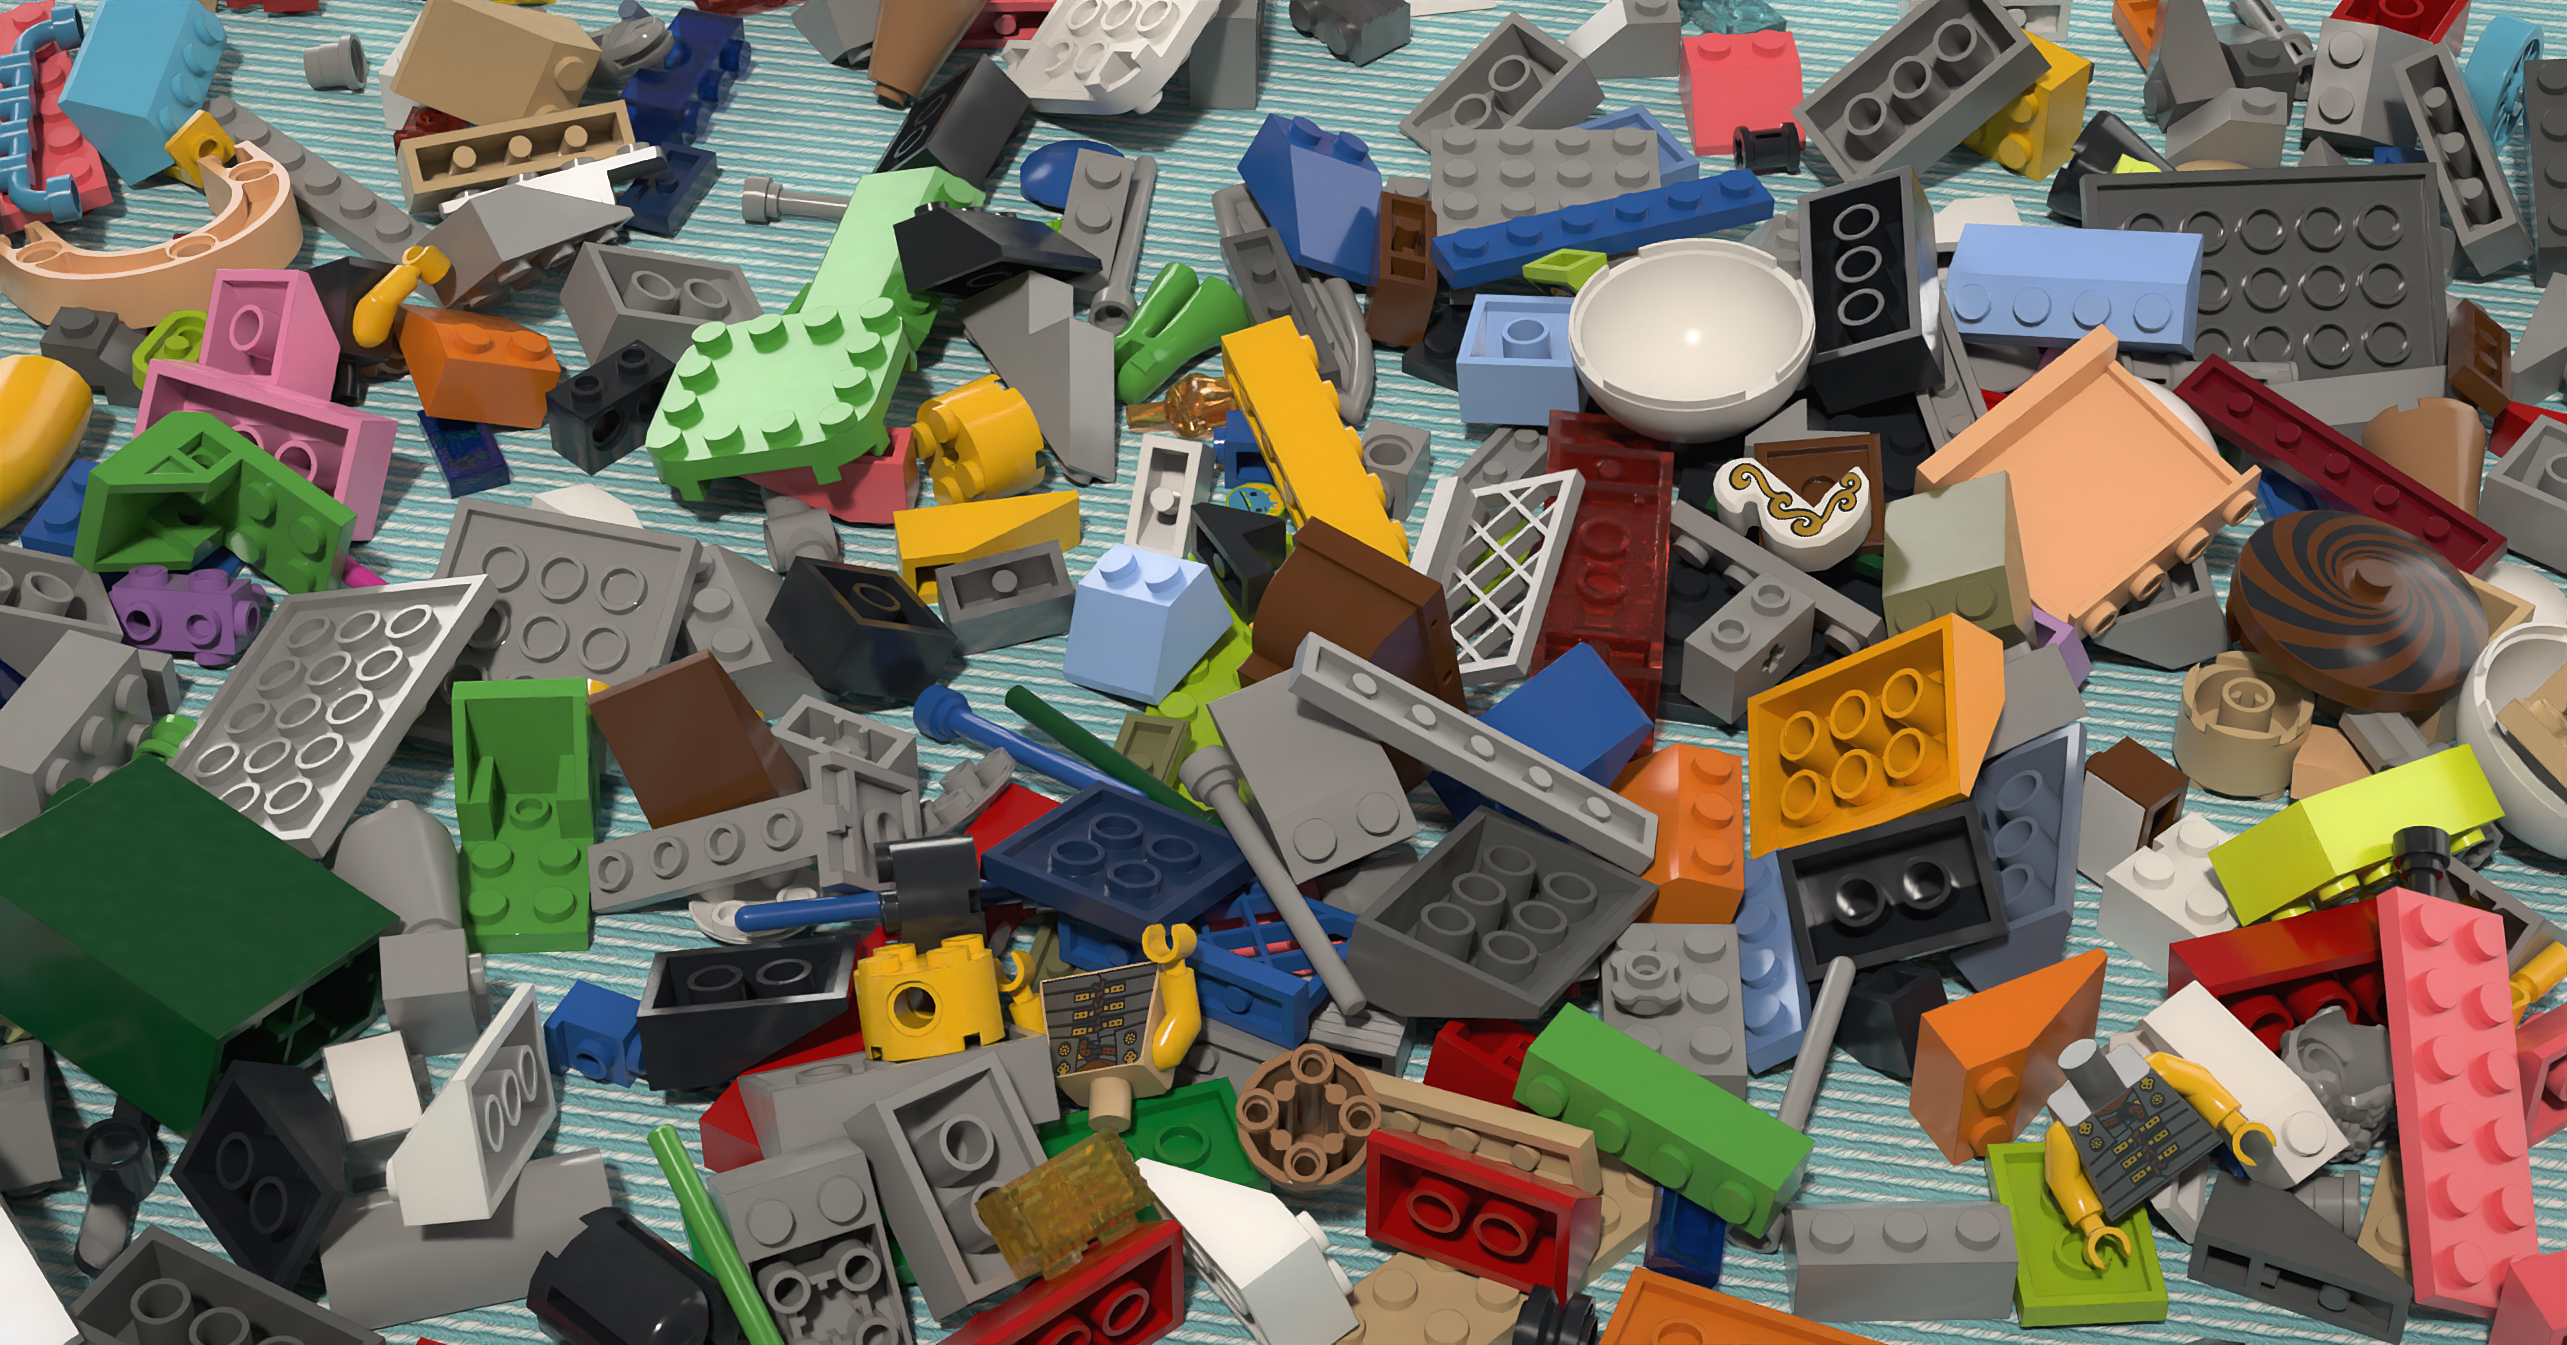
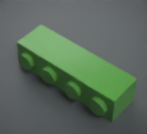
[1513,1002,1816,1239]

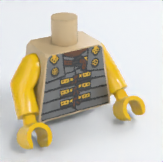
[993,923,1202,1134]

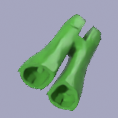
[1114,262,1250,407]

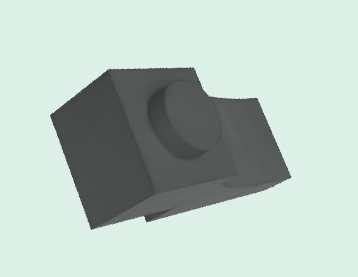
[39,306,146,409]

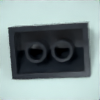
[871,53,1031,193]
[893,201,1103,300]
[1776,799,2010,984]

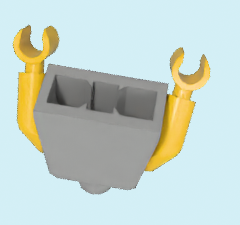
[2356,855,2567,1031]

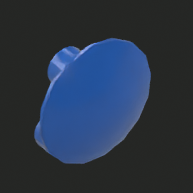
[1020,140,1131,209]

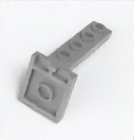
[587,751,923,914]

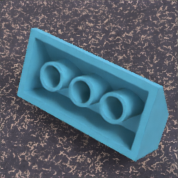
[57,0,228,187]

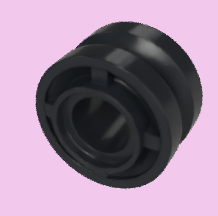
[1512,1283,1598,1345]

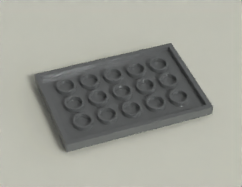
[2079,162,2449,381]

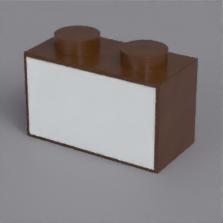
[2077,736,2190,888]

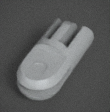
[588,16,674,87]

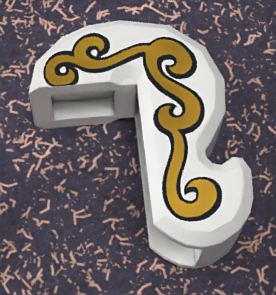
[1713,458,1872,572]

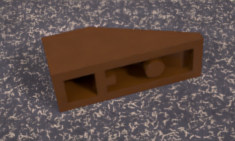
[1364,191,1437,347]

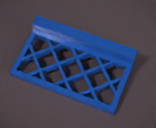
[1057,877,1359,1050]

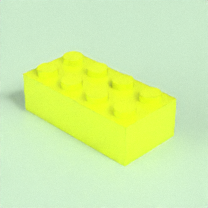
[2207,742,2505,927]

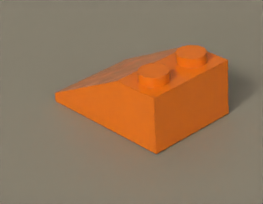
[393,303,561,429]
[1909,947,2108,1166]

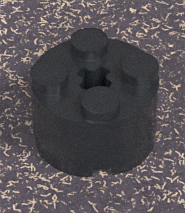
[873,833,988,955]

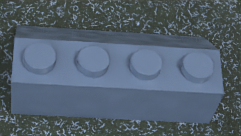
[1947,722,2088,992]

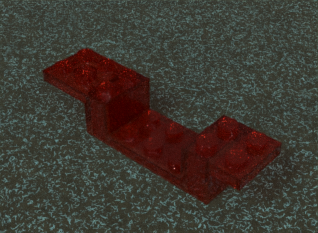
[1528,410,1674,764]

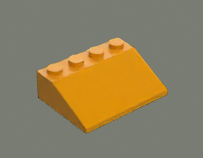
[1747,612,2006,859]

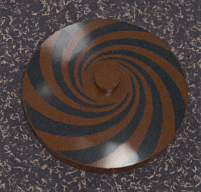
[2230,510,2489,712]

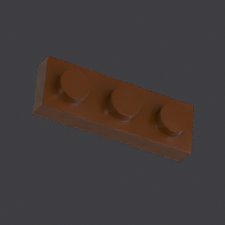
[2448,298,2512,418]

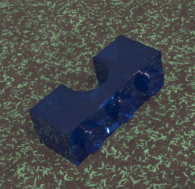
[617,7,751,147]

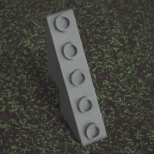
[955,270,1115,484]

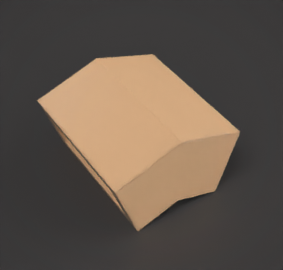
[2290,724,2376,800]

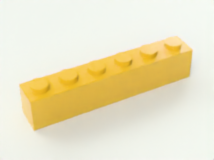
[1221,315,1410,566]

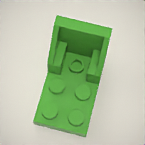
[73,411,358,594]
[451,678,601,954]

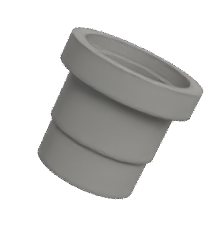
[303,34,367,90]
[2292,1170,2361,1242]

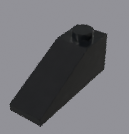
[1808,962,1949,1077]

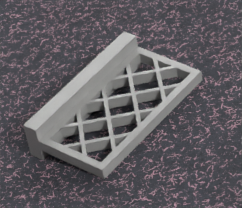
[1409,468,1586,687]

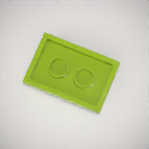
[1984,1141,2169,1327]

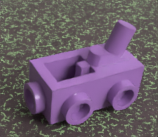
[107,565,267,665]

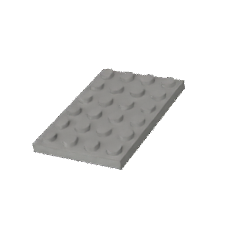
[166,574,500,860]

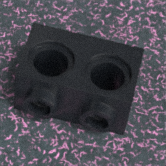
[545,339,676,476]

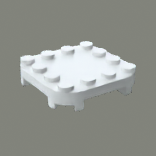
[1000,0,1221,115]

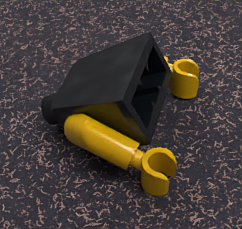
[304,245,451,403]

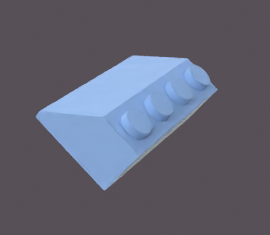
[1945,223,2204,355]

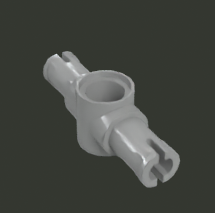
[759,485,838,574]

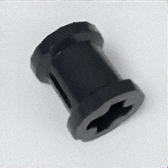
[1733,122,1800,172]

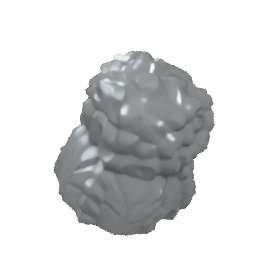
[2279,1006,2396,1163]

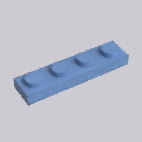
[1731,847,1812,1074]

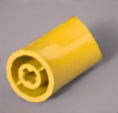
[0,355,94,530]

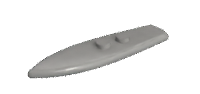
[1211,183,1374,424]

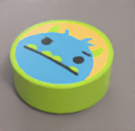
[1225,482,1287,523]

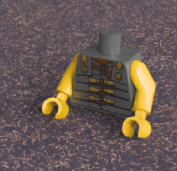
[2044,1039,2277,1270]

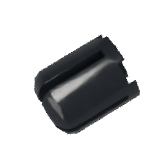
[526,1207,741,1345]

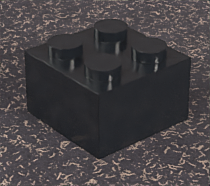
[765,556,958,703]

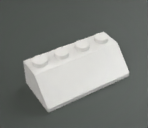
[386,983,557,1227]

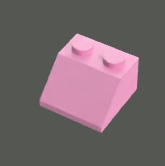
[198,269,340,401]

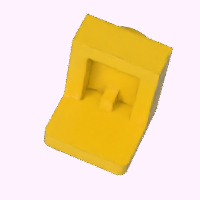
[163,110,236,188]

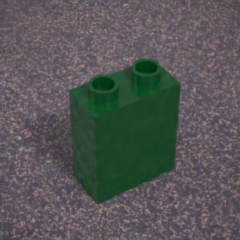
[0,752,401,1141]

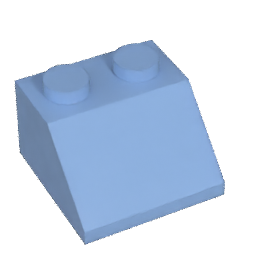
[1456,294,1589,429]
[1062,543,1234,706]

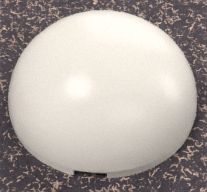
[1568,238,1815,444]
[2456,622,2567,860]

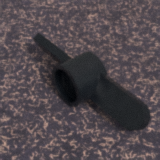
[73,1094,157,1277]

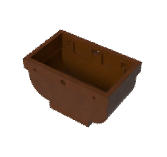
[1237,516,1468,795]

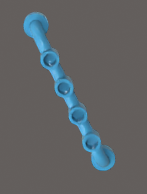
[0,3,85,223]

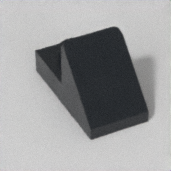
[1191,502,1286,626]

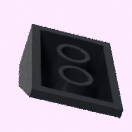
[636,933,862,1094]
[169,1059,347,1291]

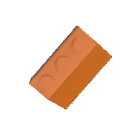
[1592,743,1744,924]

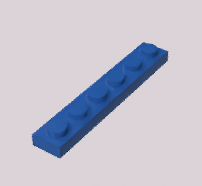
[1430,168,1775,290]

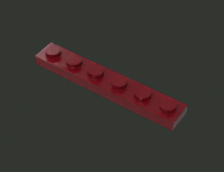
[2173,353,2508,579]

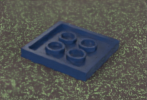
[980,780,1256,945]

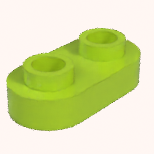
[132,309,208,391]

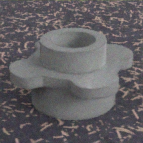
[1610,950,1681,1015]

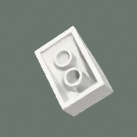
[1130,1158,1360,1345]

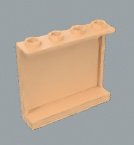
[1913,323,2262,640]

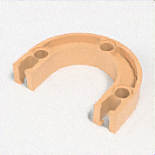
[0,141,304,329]

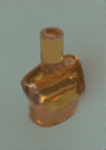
[1126,372,1240,438]

